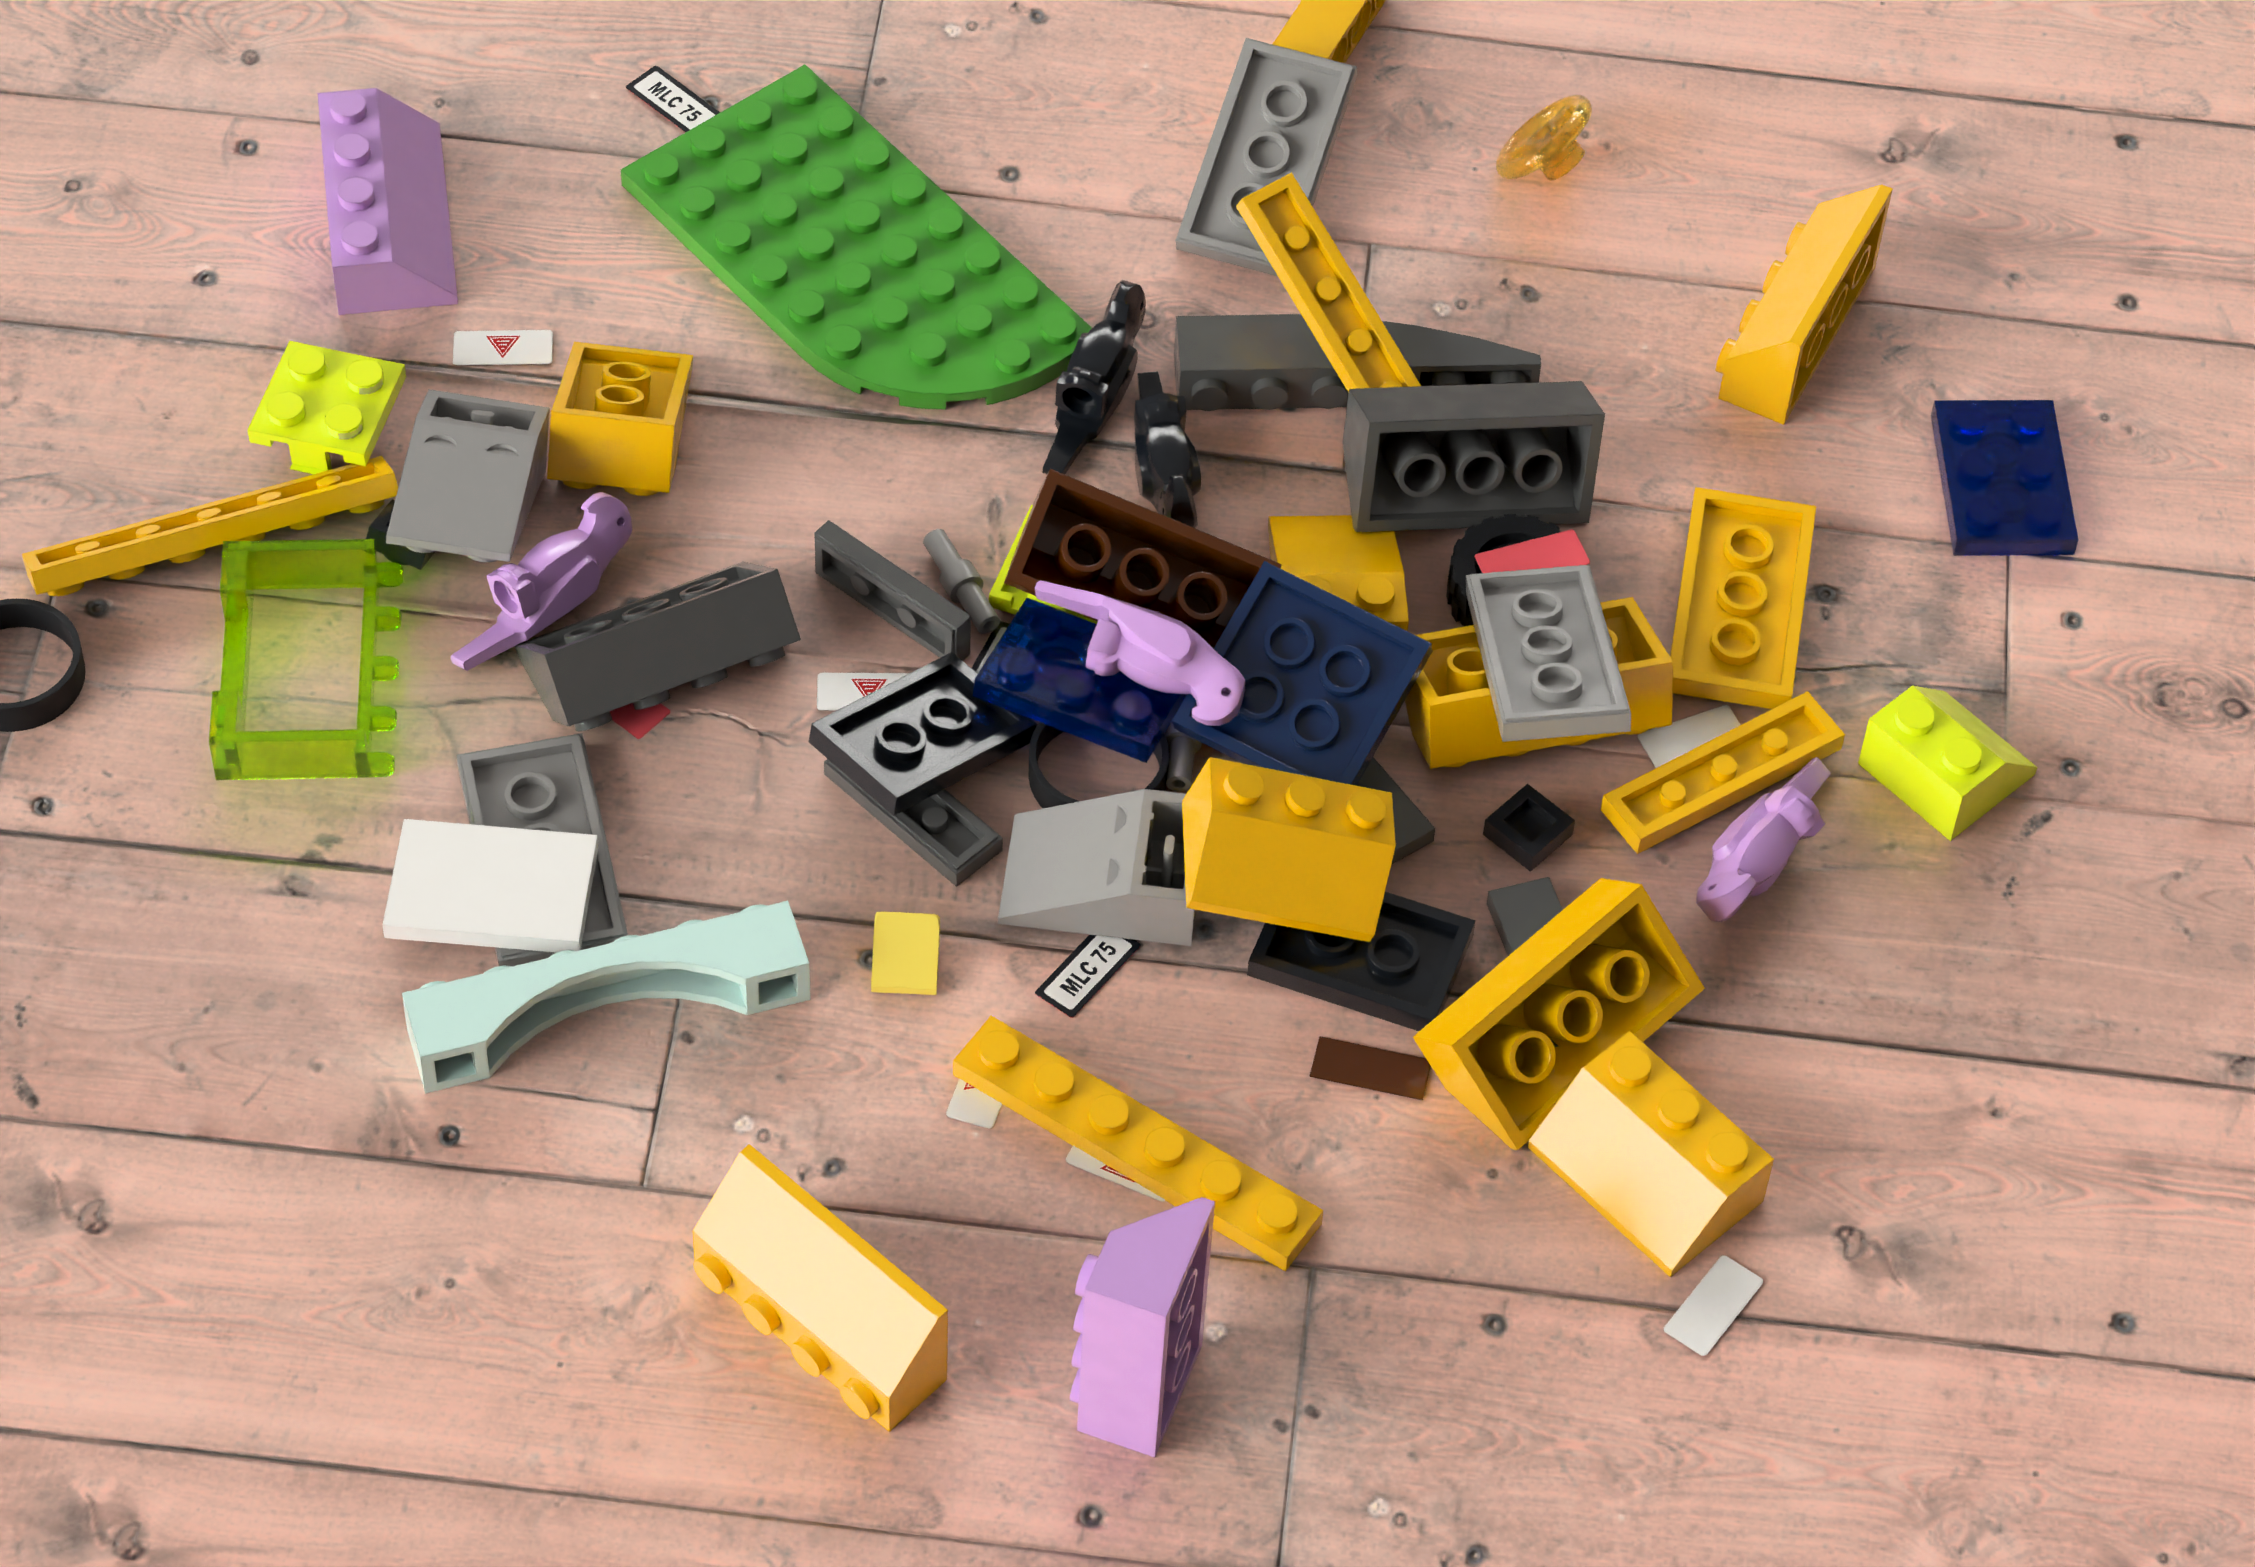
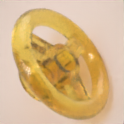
[1496,95,1592,181]

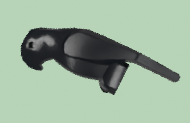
[1042,280,1146,474]
[1134,371,1201,528]

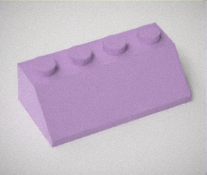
[317,88,458,315]
[1070,1197,1215,1458]

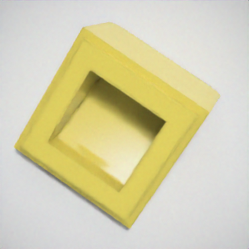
[871,912,940,995]

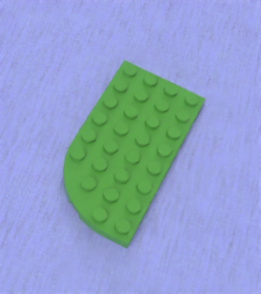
[621,64,1092,410]

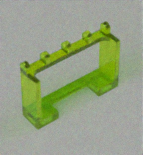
[209,539,404,780]

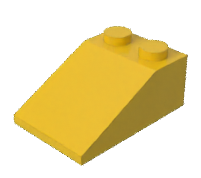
[547,341,693,496]
[1268,515,1409,631]

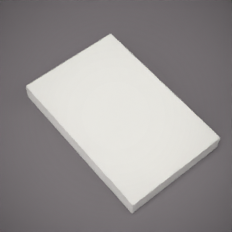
[382,819,598,953]

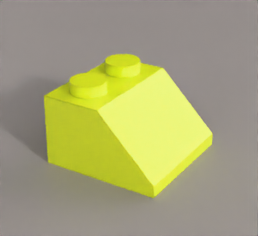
[1858,686,2037,841]

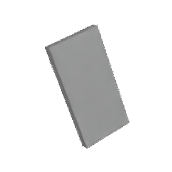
[1175,38,1357,276]
[1466,565,1631,742]
[456,733,628,966]

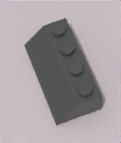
[1343,381,1605,532]
[515,562,801,731]

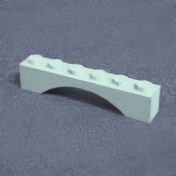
[402,901,810,1094]

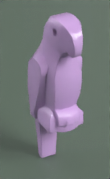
[451,492,632,671]
[1035,580,1245,726]
[1696,757,1831,922]

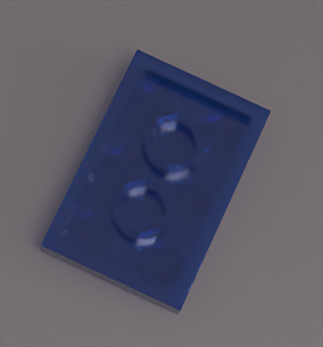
[1931,400,2079,556]
[973,598,1187,763]

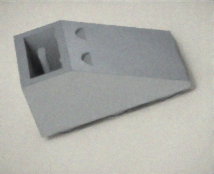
[386,389,550,562]
[998,789,1196,946]

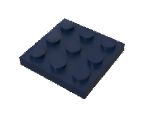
[1172,561,1433,785]

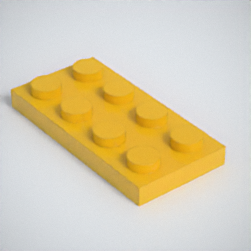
[1670,487,1816,709]

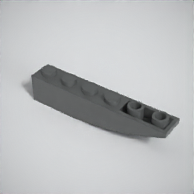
[1174,314,1541,411]

